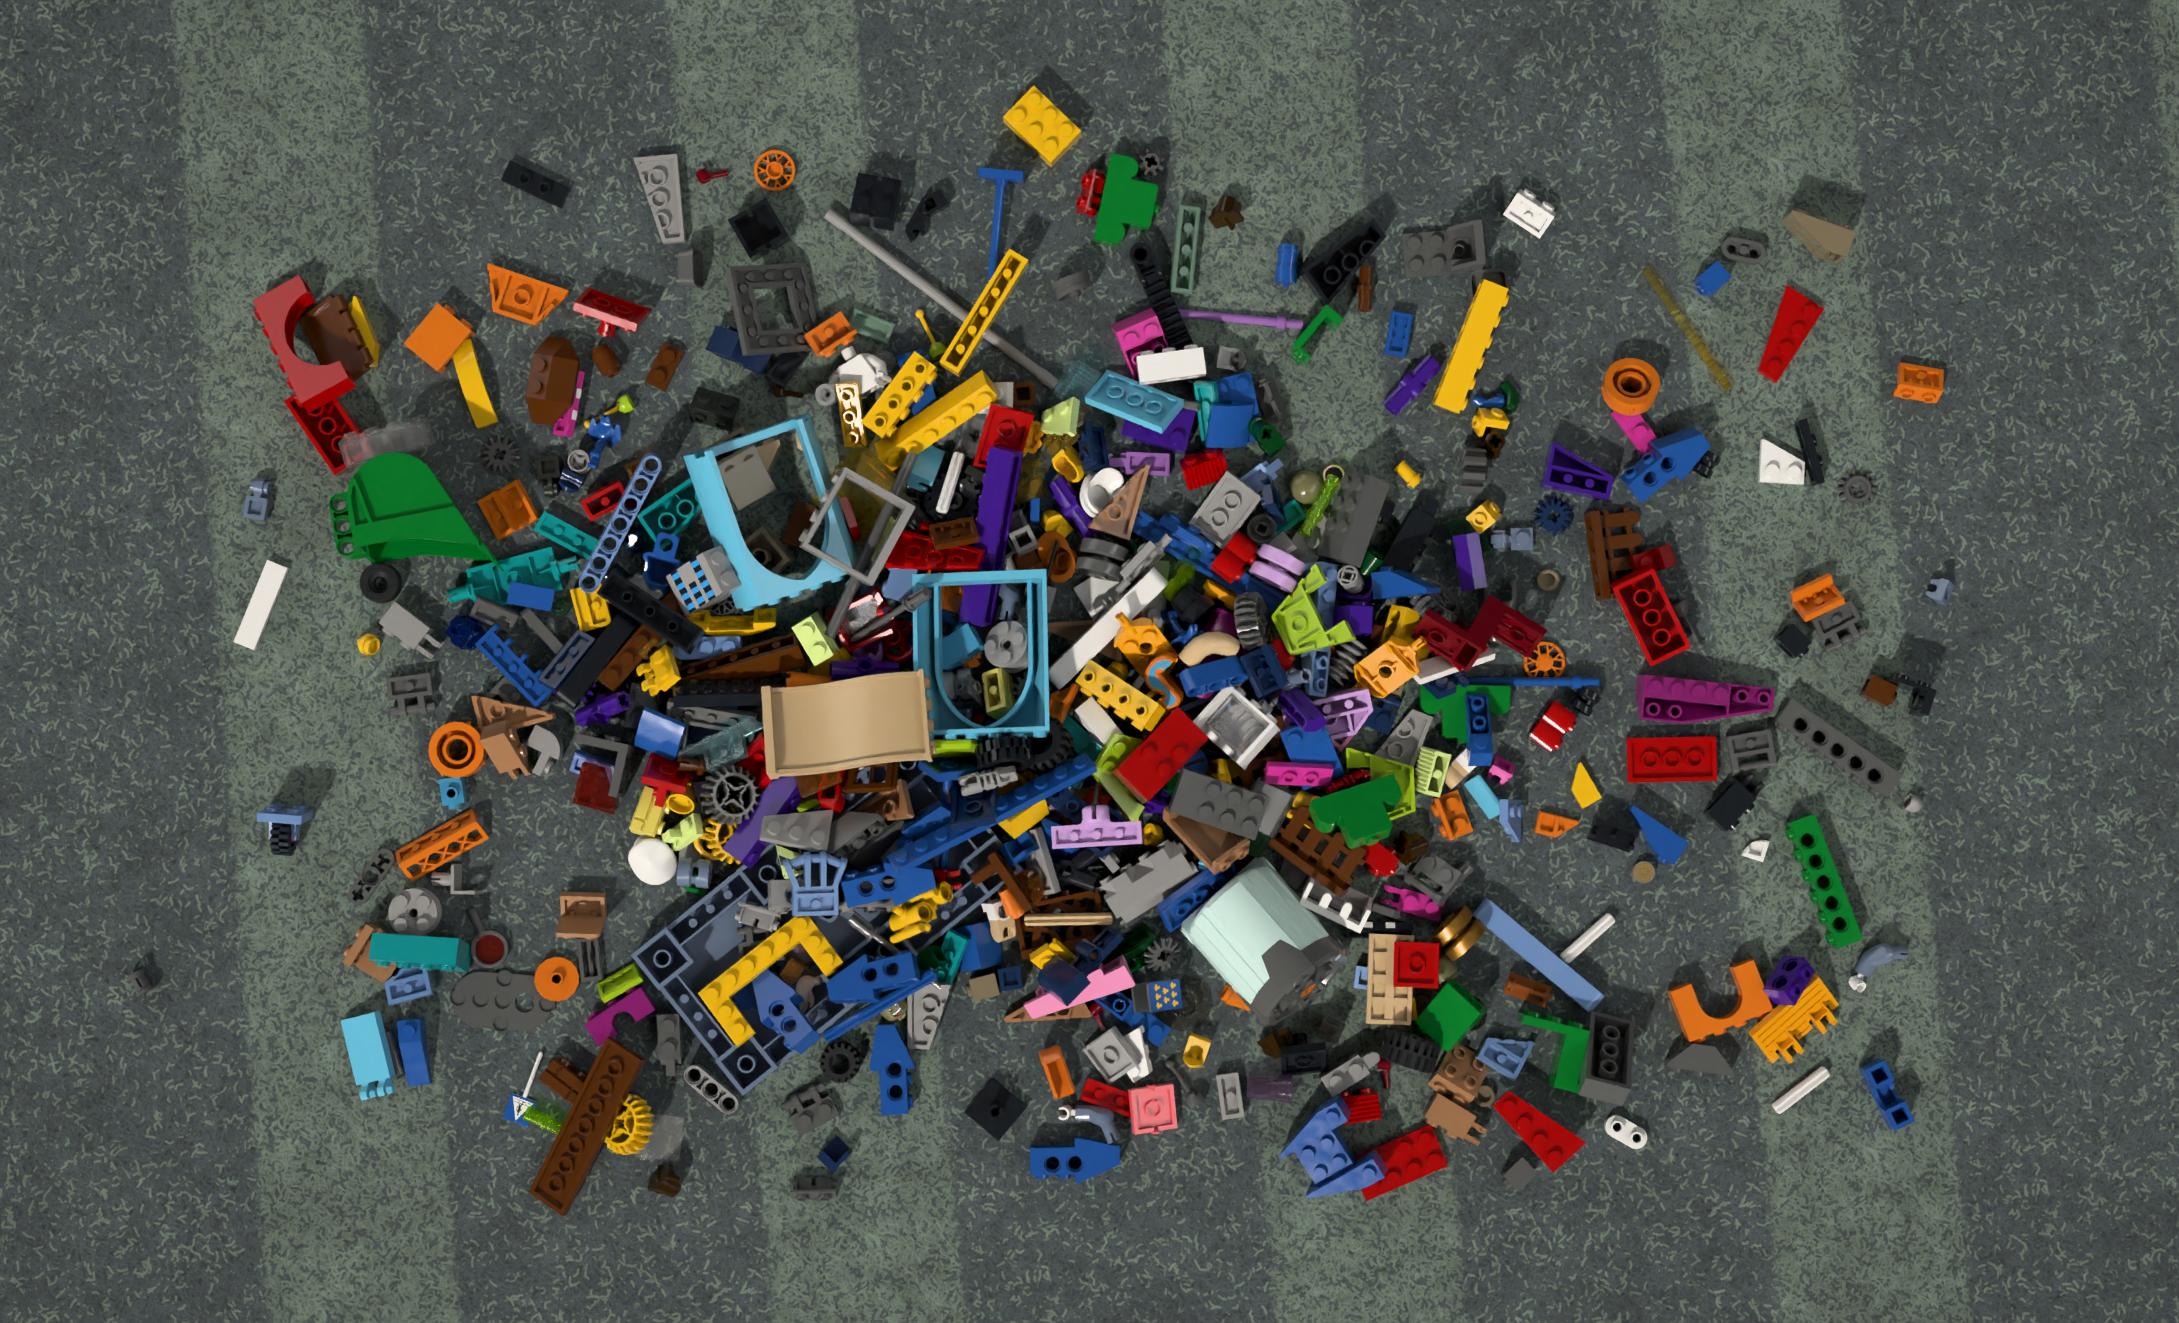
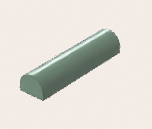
[1170,204,1201,296]

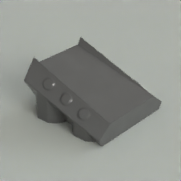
[1251,777,1297,838]

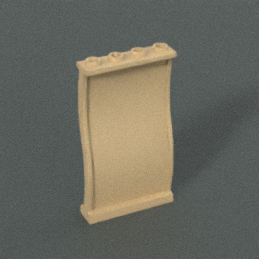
[761,669,936,780]

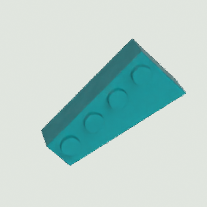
[636,477,702,551]
[369,933,471,973]

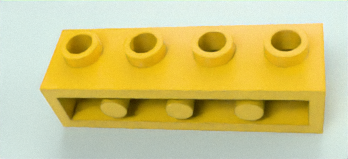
[861,351,938,440]
[1075,659,1166,732]

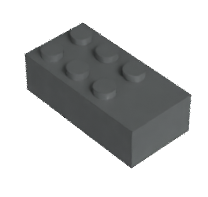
[1316,472,1390,568]
[1168,766,1270,840]
[1578,1011,1634,1106]

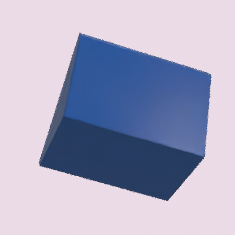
[951,921,1004,972]

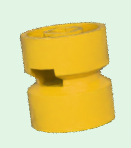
[666,774,700,814]

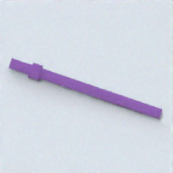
[1177,308,1303,330]

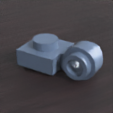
[242,477,272,521]
[1491,528,1533,551]

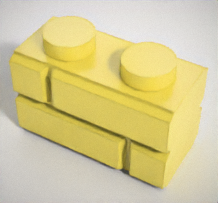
[982,668,1016,721]
[629,786,671,838]

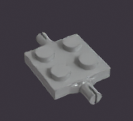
[1114,534,1173,595]

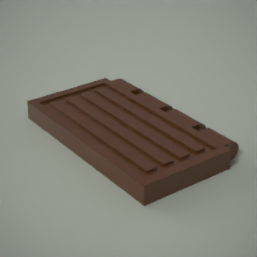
[299,294,374,382]

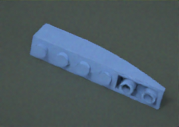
[1301,562,1338,698]

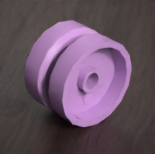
[1249,543,1306,593]

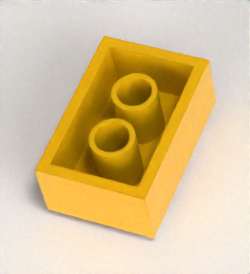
[1003,85,1082,167]

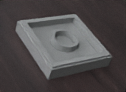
[1082,1026,1142,1085]

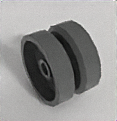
[1075,538,1129,582]

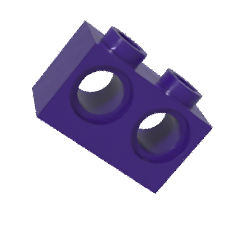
[1763,955,1815,1006]

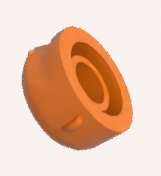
[1601,358,1660,416]
[428,721,487,778]

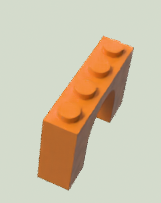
[1667,959,1773,1043]

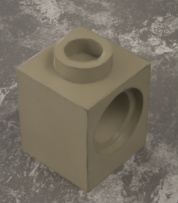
[966,972,1001,1001]

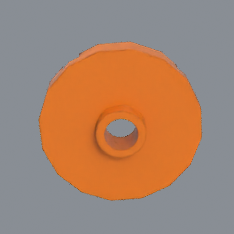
[534,957,580,1002]

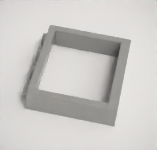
[799,467,915,586]

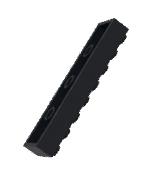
[597,570,706,655]
[673,677,786,708]

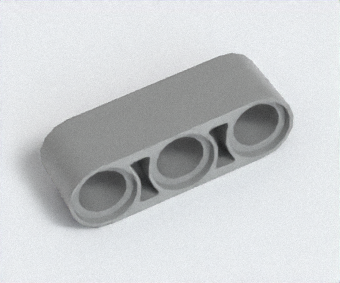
[684,1064,741,1114]

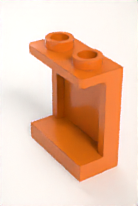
[404,303,475,374]

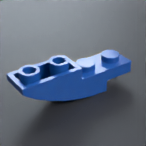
[1094,991,1172,1047]

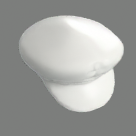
[1080,468,1124,518]
[628,835,677,885]

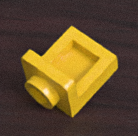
[1472,407,1509,437]
[1466,499,1502,534]

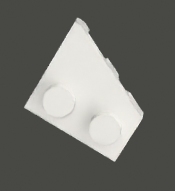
[1758,439,1805,485]
[1123,1025,1153,1083]

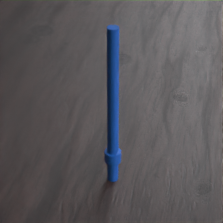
[1466,675,1599,688]

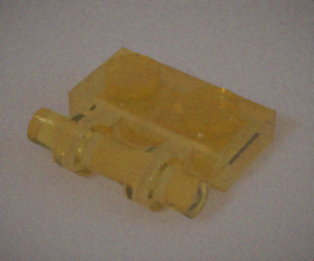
[1014,458,1050,506]

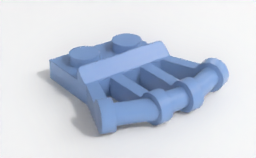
[782,851,848,916]

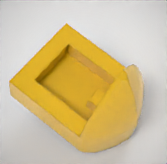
[1040,510,1074,538]
[1183,1032,1212,1068]

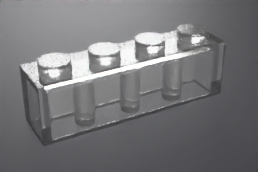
[338,416,436,468]

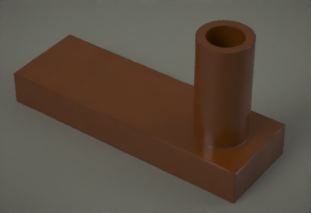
[969,850,1036,913]

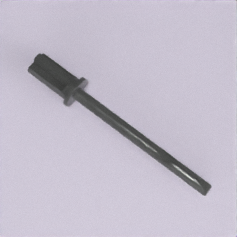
[850,586,932,642]
[848,912,941,988]

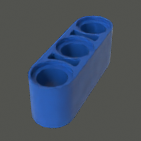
[1179,656,1248,697]

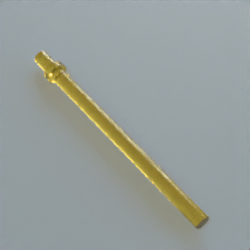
[1642,267,1733,392]

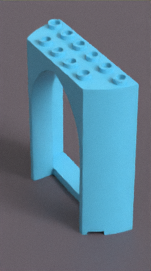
[683,412,859,612]
[912,569,1050,743]

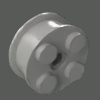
[984,620,1028,673]
[388,887,442,936]

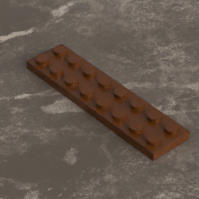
[529,1037,645,1216]

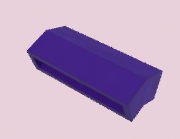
[1453,532,1487,591]
[1278,686,1327,732]

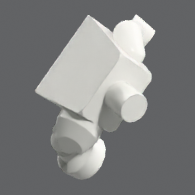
[815,346,891,406]

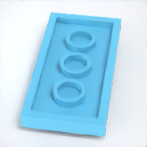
[1085,370,1184,434]

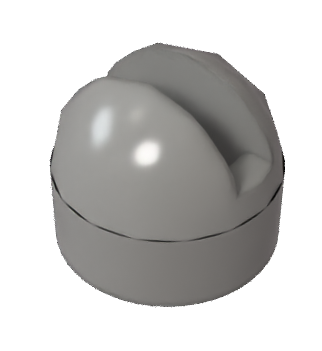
[1902,793,1922,812]

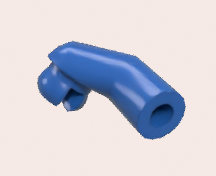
[1472,393,1506,409]

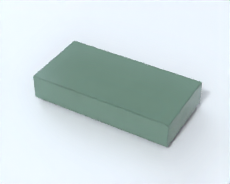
[849,308,896,345]

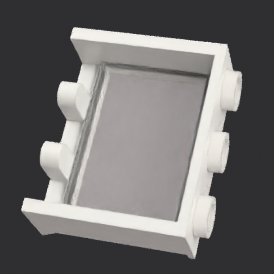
[1193,685,1280,770]
[1299,875,1373,933]

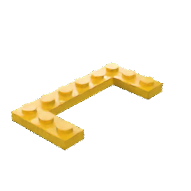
[698,916,845,1047]

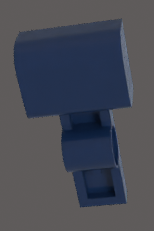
[1045,788,1130,860]
[1038,925,1124,1006]

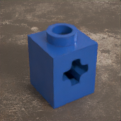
[1693,261,1732,297]

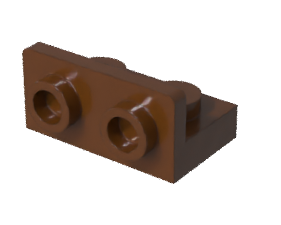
[929,516,979,551]

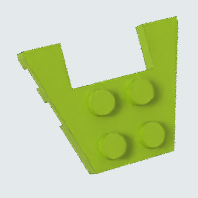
[1271,564,1356,655]
[1092,733,1145,821]
[1345,748,1416,820]

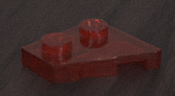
[573,761,617,815]

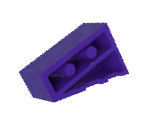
[1121,410,1196,454]
[1540,441,1614,501]
[1333,602,1373,637]

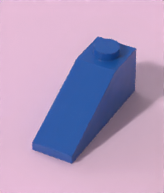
[1371,566,1440,599]
[1627,805,1689,865]
[397,1017,431,1086]

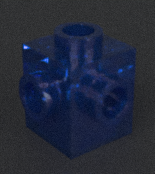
[445,615,486,650]

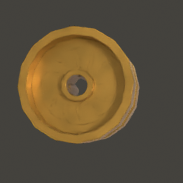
[1430,905,1487,961]

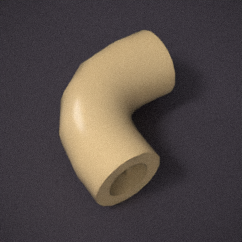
[1179,631,1240,667]

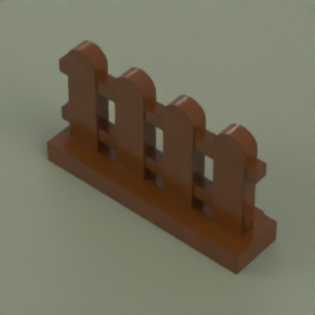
[1584,507,1643,601]
[1268,805,1367,898]

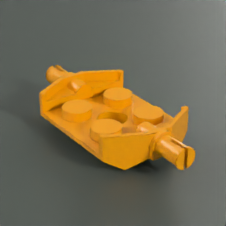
[1114,612,1178,683]
[1350,635,1427,698]

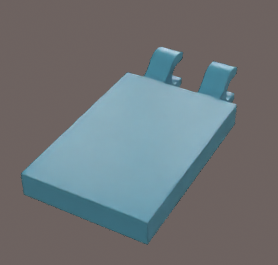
[341,1011,396,1100]

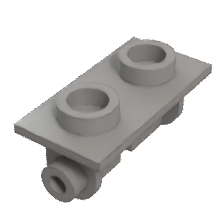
[735,901,784,932]

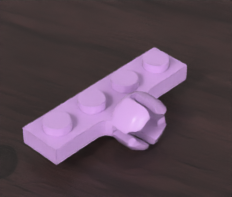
[1051,805,1143,849]

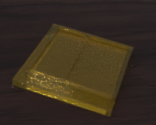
[811,441,908,544]

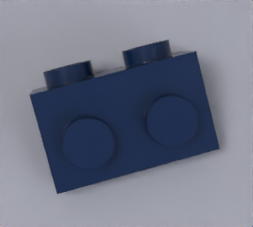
[1076,422,1110,471]
[1239,643,1289,698]

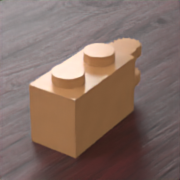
[480,720,532,780]
[1423,1092,1487,1146]

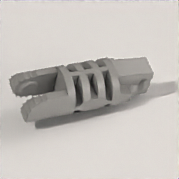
[958,765,1018,796]

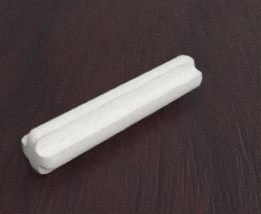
[936,452,965,514]
[1560,913,1615,964]
[1772,1066,1830,1114]

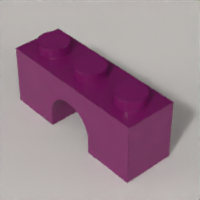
[584,986,658,1047]

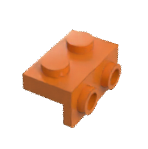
[803,311,858,358]
[1790,573,1845,622]

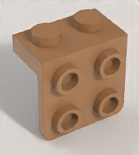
[556,892,607,939]
[343,923,397,983]
[1427,1043,1489,1107]

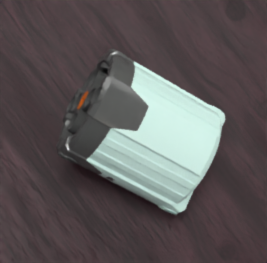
[1180,856,1350,1027]

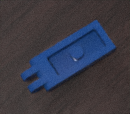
[1158,512,1215,552]

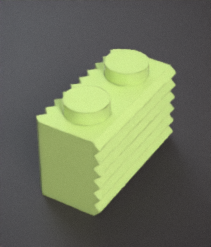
[1414,746,1452,798]

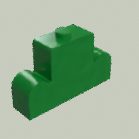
[1094,153,1160,246]
[1419,684,1510,743]
[1308,774,1402,849]

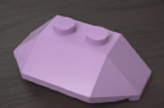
[1281,688,1373,740]

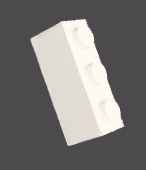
[1136,345,1207,385]

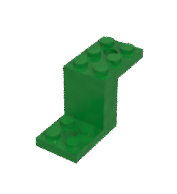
[1517,1009,1590,1093]

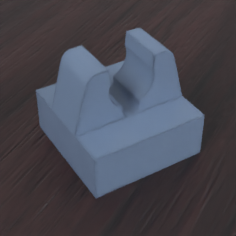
[1926,578,1954,606]

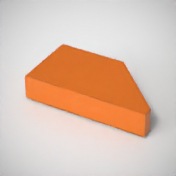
[1533,811,1579,838]

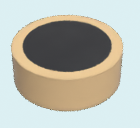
[1322,465,1345,487]

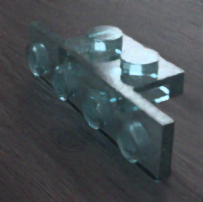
[677,718,763,774]

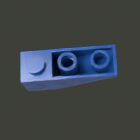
[1465,694,1493,766]

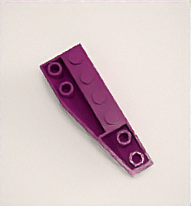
[1635,675,1774,724]

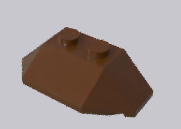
[525,336,581,426]

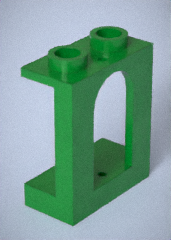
[1290,305,1344,365]

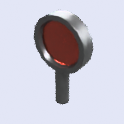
[468,908,510,968]

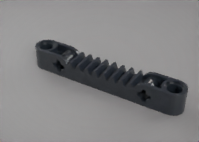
[1129,242,1207,387]

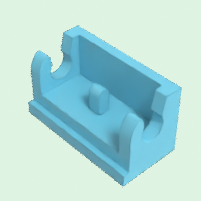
[905,445,945,492]

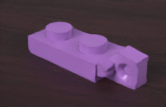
[1109,452,1170,477]

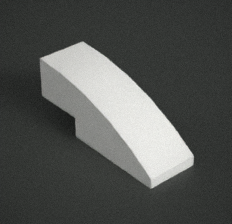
[1074,696,1124,749]

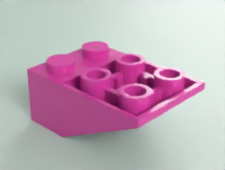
[1111,308,1169,386]

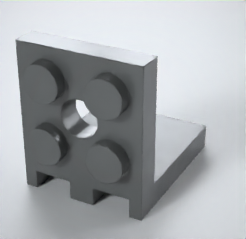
[574,730,635,797]

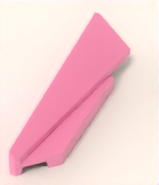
[1024,955,1135,1019]

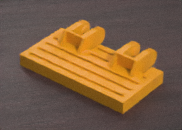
[1748,973,1839,1064]

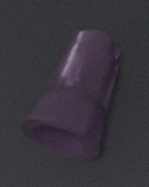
[1247,1073,1292,1104]

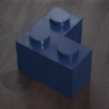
[705,325,771,375]

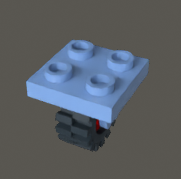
[257,803,314,856]

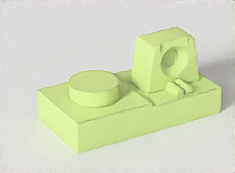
[661,813,704,851]

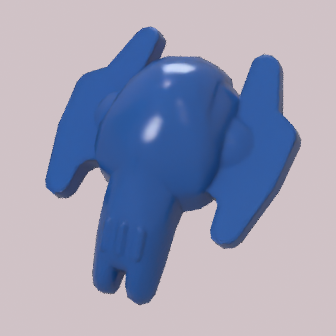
[587,414,621,469]
[1161,609,1204,649]

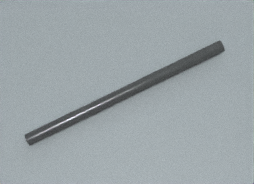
[824,451,918,639]

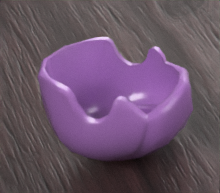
[852,638,885,662]

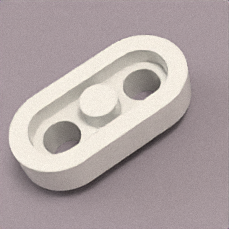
[1604,1115,1647,1149]

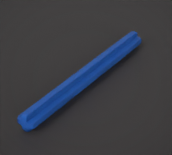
[822,968,938,1042]

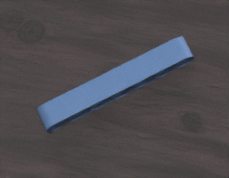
[579,453,662,593]
[1473,898,1604,1013]

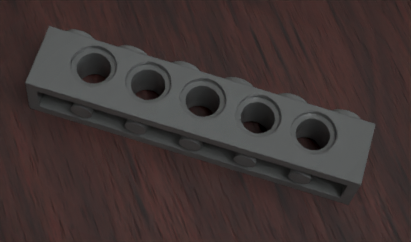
[1773,699,1902,798]

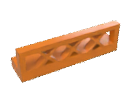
[395,808,489,882]

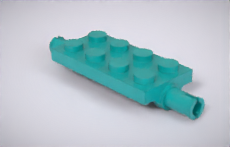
[447,547,580,606]

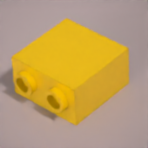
[1379,604,1430,661]

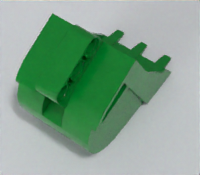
[329,452,504,571]

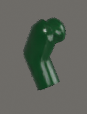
[1499,380,1519,414]
[1120,536,1148,551]

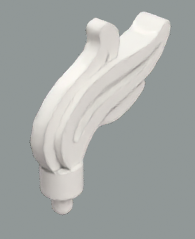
[796,975,825,1013]

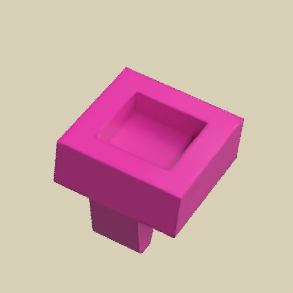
[1487,755,1515,785]

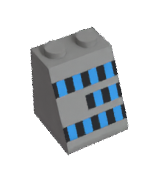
[666,545,741,617]

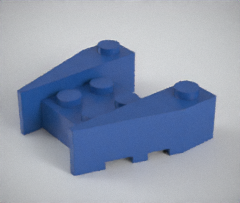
[1280,1094,1388,1199]

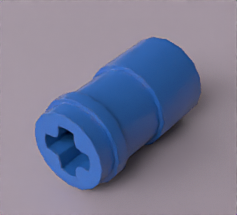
[1275,244,1299,288]

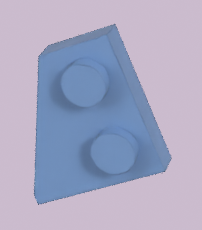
[1499,799,1524,842]
[384,967,434,1006]
[1475,1038,1535,1081]

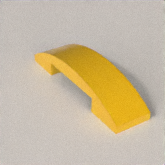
[452,339,499,429]
[687,608,777,637]

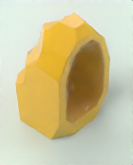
[1051,444,1084,482]

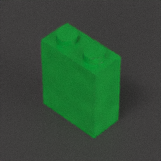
[1415,980,1487,1052]

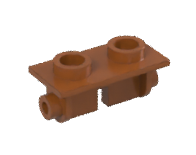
[1502,972,1552,1008]

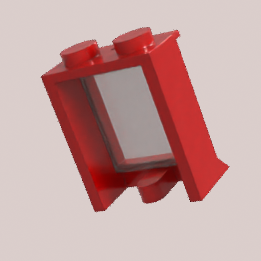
[827,585,900,653]

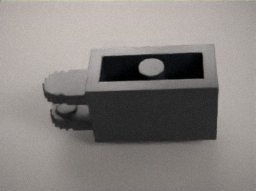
[1703,772,1765,831]

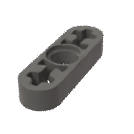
[520,607,565,655]
[348,848,396,905]

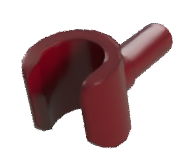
[696,168,729,184]
[1088,1001,1107,1033]
[1377,1056,1391,1089]

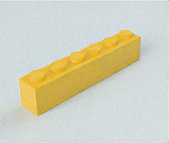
[939,248,1029,377]
[1431,279,1510,414]
[875,370,999,472]

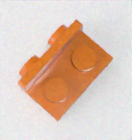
[1893,362,1944,403]
[1430,790,1473,841]

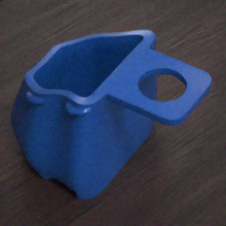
[642,532,685,595]

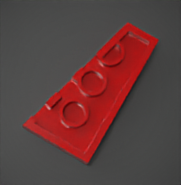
[1757,285,1824,383]
[1492,1090,1586,1173]

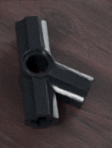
[1050,847,1102,893]

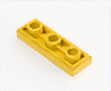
[835,381,868,448]

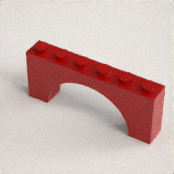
[252,275,357,413]

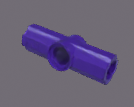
[1382,355,1442,416]
[1047,475,1098,538]
[829,656,899,680]
[574,691,632,728]

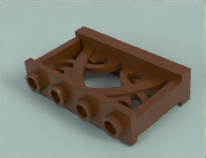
[1014,887,1106,960]

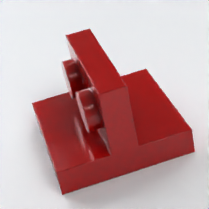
[736,732,773,791]
[641,752,692,808]
[1393,941,1440,989]

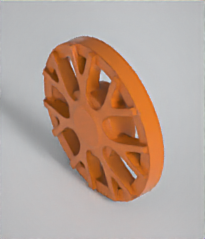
[754,150,796,192]
[1523,642,1565,677]

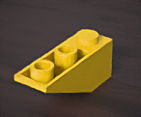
[348,296,380,367]

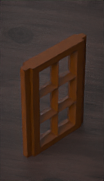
[843,762,899,794]

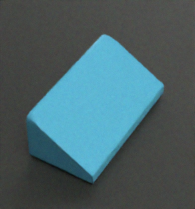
[1464,775,1500,819]

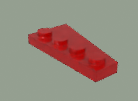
[885,530,985,572]

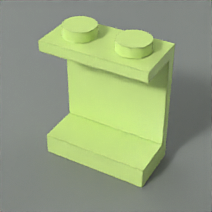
[791,611,841,666]

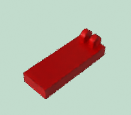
[1080,1077,1131,1117]

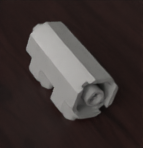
[1098,839,1199,926]

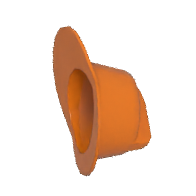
[1037,531,1078,583]

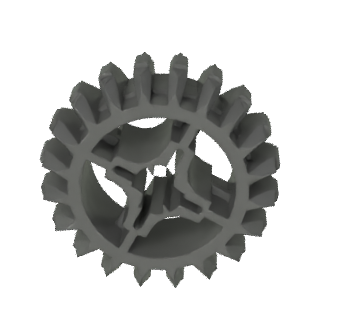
[1408,576,1463,625]
[1234,592,1271,652]
[700,764,761,825]

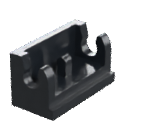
[1587,818,1640,853]

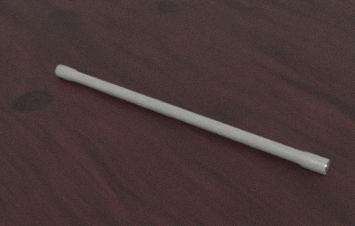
[824,208,1060,390]

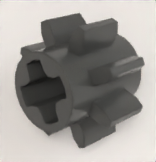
[1138,149,1165,178]

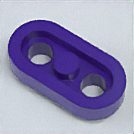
[1336,579,1373,602]

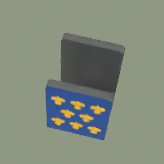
[1131,979,1183,1013]

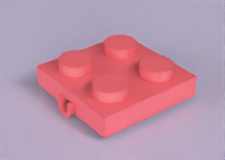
[1128,1083,1178,1135]

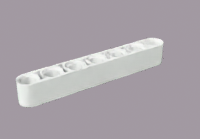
[1048,566,1169,690]

